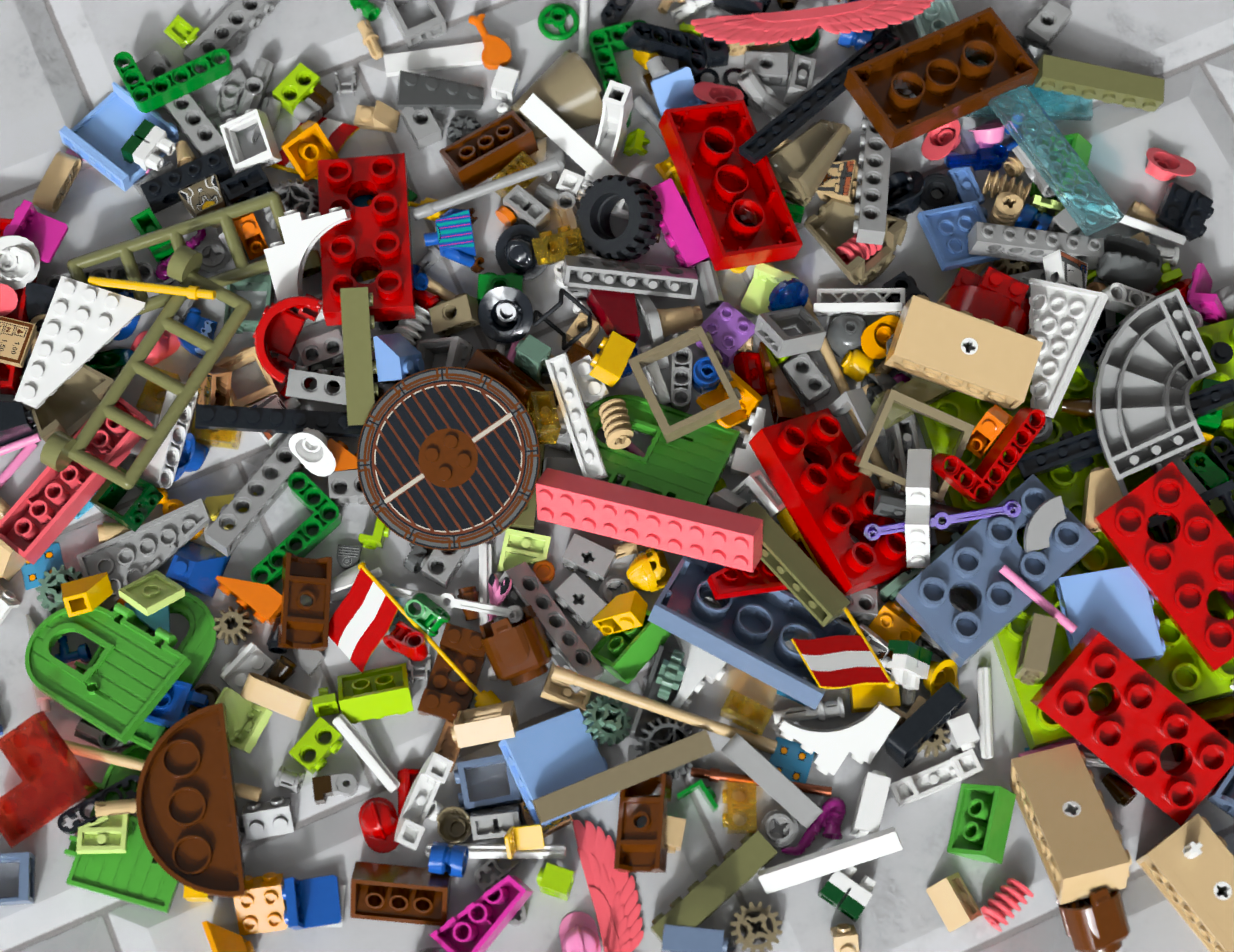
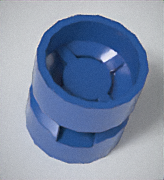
[838,29,876,51]
[1014,203,1053,231]
[692,357,721,394]
[428,841,469,878]

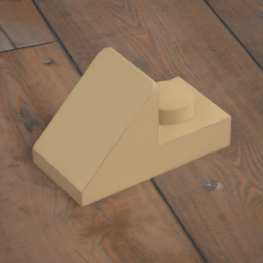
[354,100,400,133]

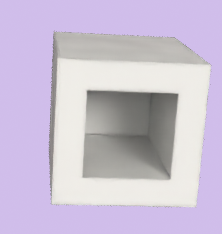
[491,66,520,103]
[944,713,980,752]

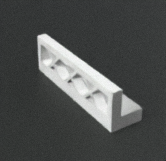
[814,288,906,316]

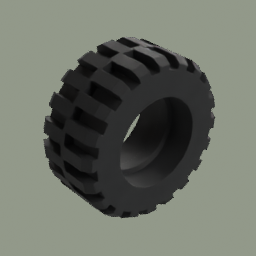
[576,174,663,261]

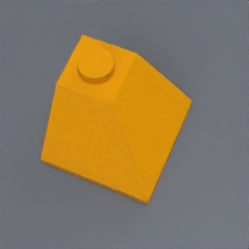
[281,120,339,182]
[202,921,255,952]

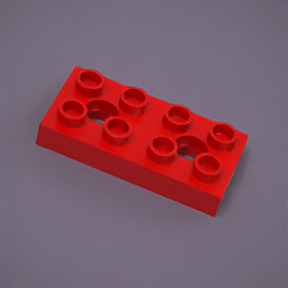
[658,99,803,271]
[317,153,416,326]
[749,408,911,596]
[1094,462,1234,672]
[1030,628,1234,825]

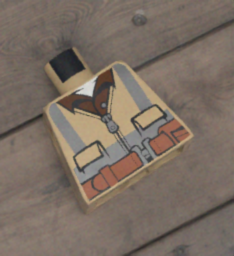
[816,160,859,204]

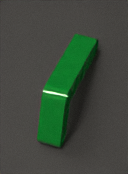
[589,19,647,128]
[113,48,233,113]
[251,472,342,587]

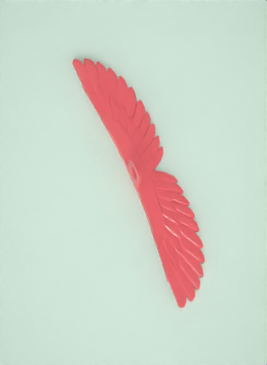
[691,0,934,45]
[573,819,644,952]

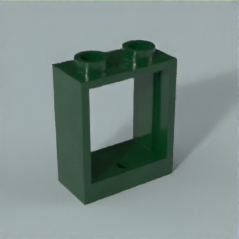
[90,466,164,532]

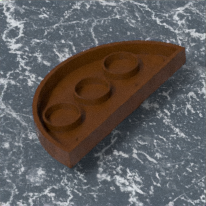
[136,703,248,898]

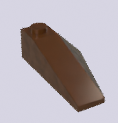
[758,342,806,425]

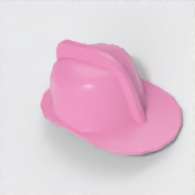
[968,117,1014,150]
[559,912,601,952]

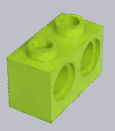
[272,62,322,116]
[288,717,344,775]
[536,863,575,901]

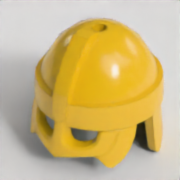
[626,548,672,592]

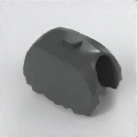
[1096,234,1163,293]

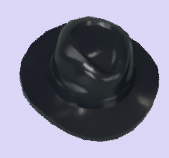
[887,170,925,217]
[495,224,550,281]
[478,286,534,344]

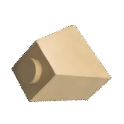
[1081,466,1123,533]

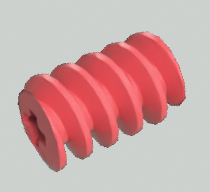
[835,234,882,265]
[980,878,1034,932]

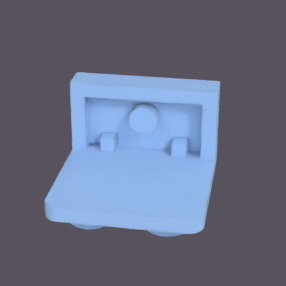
[651,66,707,118]

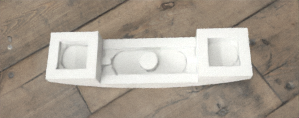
[556,169,629,220]
[889,749,983,807]
[394,752,454,850]

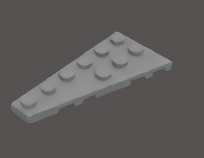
[76,498,212,611]

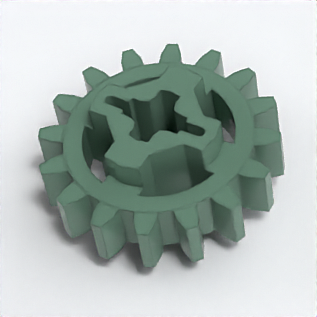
[35,565,83,614]
[656,649,686,701]
[582,695,632,746]

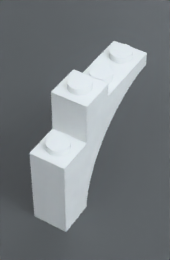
[584,80,634,184]
[264,206,352,302]
[727,407,786,510]
[905,449,932,568]
[670,635,727,711]
[779,701,900,775]

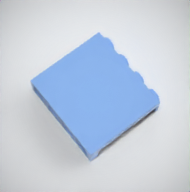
[59,82,179,192]
[1055,566,1165,661]
[498,708,618,828]

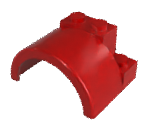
[943,266,1031,335]
[253,293,323,384]

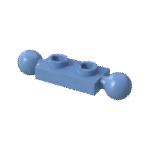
[944,151,988,219]

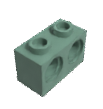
[514,334,552,383]

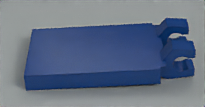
[145,680,209,728]

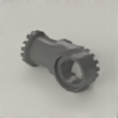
[404,542,428,574]

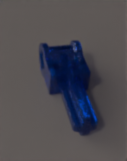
[945,144,1009,172]

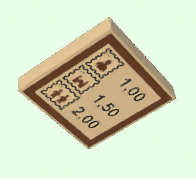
[0,316,37,368]

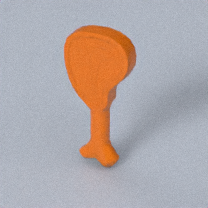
[468,13,512,70]

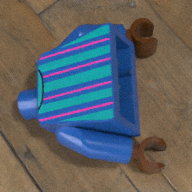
[424,208,485,273]

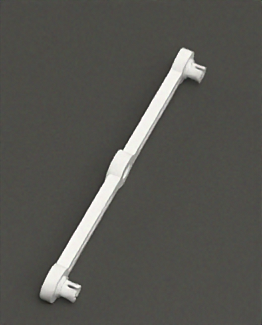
[379,580,524,623]

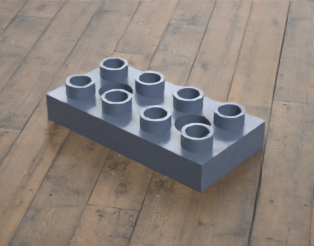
[895,474,1099,668]
[648,556,856,710]

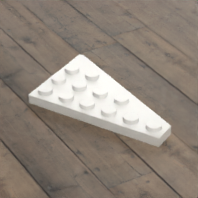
[14,276,146,409]
[1029,278,1108,418]

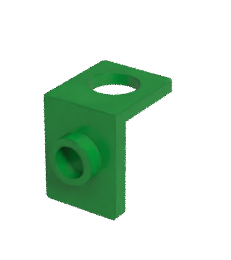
[676,779,718,813]

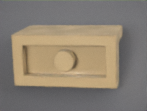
[926,872,982,932]

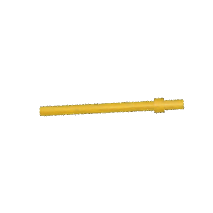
[88,276,216,300]

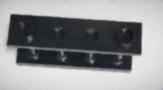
[1148,480,1234,544]

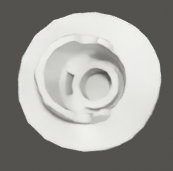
[0,235,40,290]

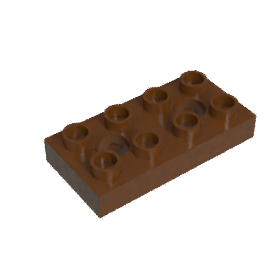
[844,7,1039,149]

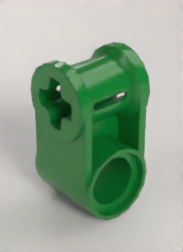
[1184,452,1229,491]
[404,593,450,637]

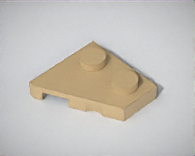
[540,661,592,714]

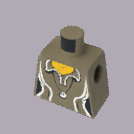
[178,175,227,228]

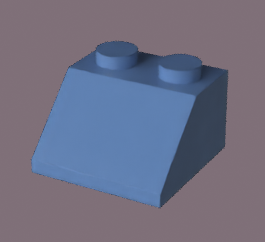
[373,333,425,382]

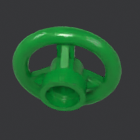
[537,3,579,41]

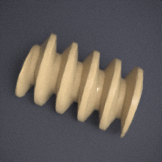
[982,170,1032,205]
[989,192,1023,226]
[599,399,634,450]

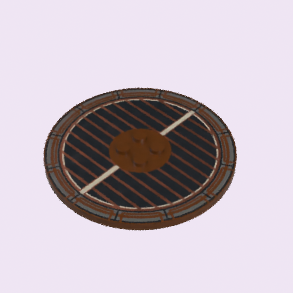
[357,367,541,551]

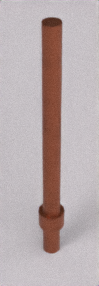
[690,767,832,796]

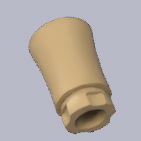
[657,305,703,338]

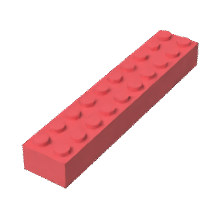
[536,468,763,573]

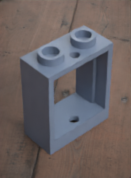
[454,754,522,813]
[0,852,35,906]
[661,924,728,952]

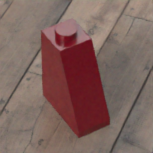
[586,289,640,344]

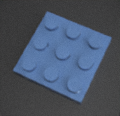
[917,200,1000,272]

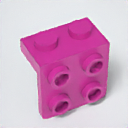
[3,199,68,263]
[1187,262,1227,324]

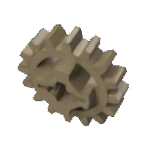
[730,902,783,952]

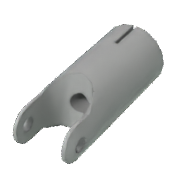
[251,97,282,146]
[546,137,565,182]

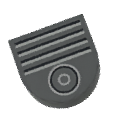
[336,544,362,569]

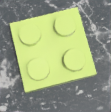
[118,570,185,616]

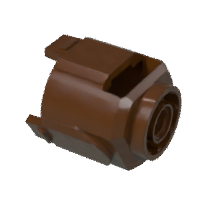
[479,605,552,686]
[1055,887,1130,952]

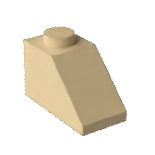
[0,539,27,582]

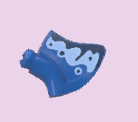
[177,307,218,359]

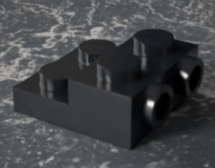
[1154,182,1214,242]

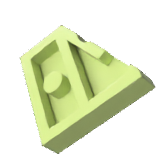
[1030,195,1068,216]
[497,528,551,573]
[76,813,130,854]

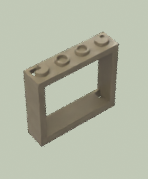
[628,326,742,443]
[854,389,975,504]

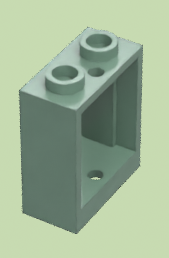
[224,274,275,334]

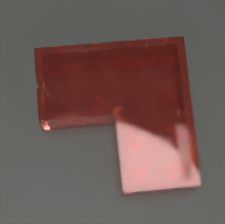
[0,711,97,848]

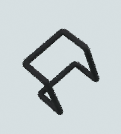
[533,288,592,350]

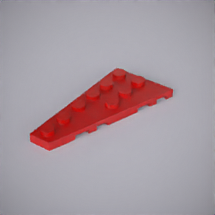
[707,540,816,600]

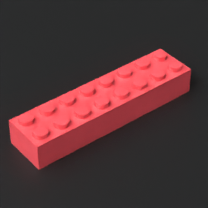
[0,397,153,565]

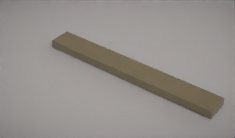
[532,729,715,823]

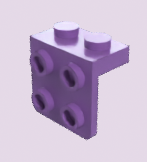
[696,302,755,368]

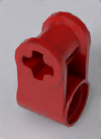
[383,621,428,661]

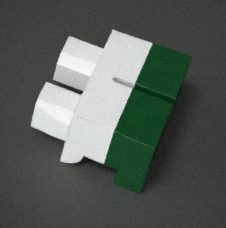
[121,119,175,171]
[885,640,932,690]
[818,866,876,922]

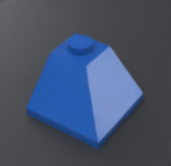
[166,541,231,598]

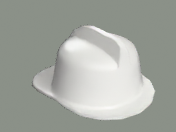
[289,427,336,477]

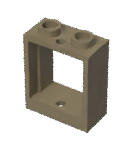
[1014,613,1058,685]

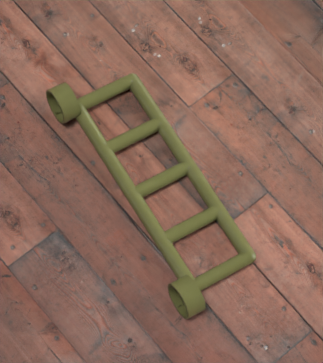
[67,191,321,346]
[40,245,252,490]

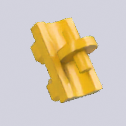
[655,156,685,196]

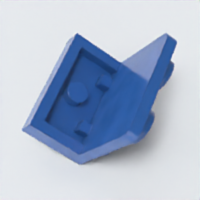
[281,875,342,930]

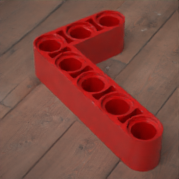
[932,407,1046,504]

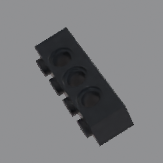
[140,149,232,214]

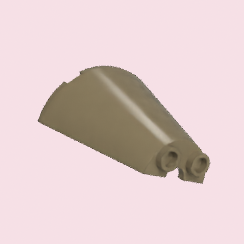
[510,49,603,140]
[768,119,851,207]
[804,198,908,286]
[19,364,114,442]

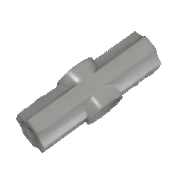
[235,58,275,117]

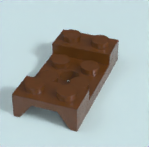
[278,552,332,651]
[418,623,487,722]
[614,773,673,873]

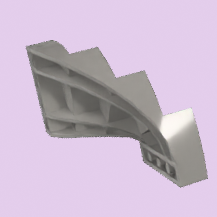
[1092,288,1217,480]

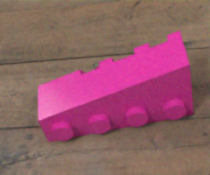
[651,178,710,268]
[430,875,534,952]

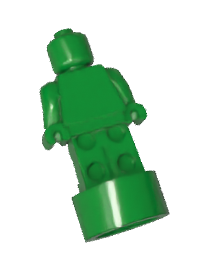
[350,0,381,22]

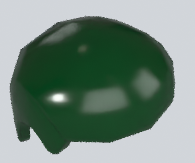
[788,29,820,56]

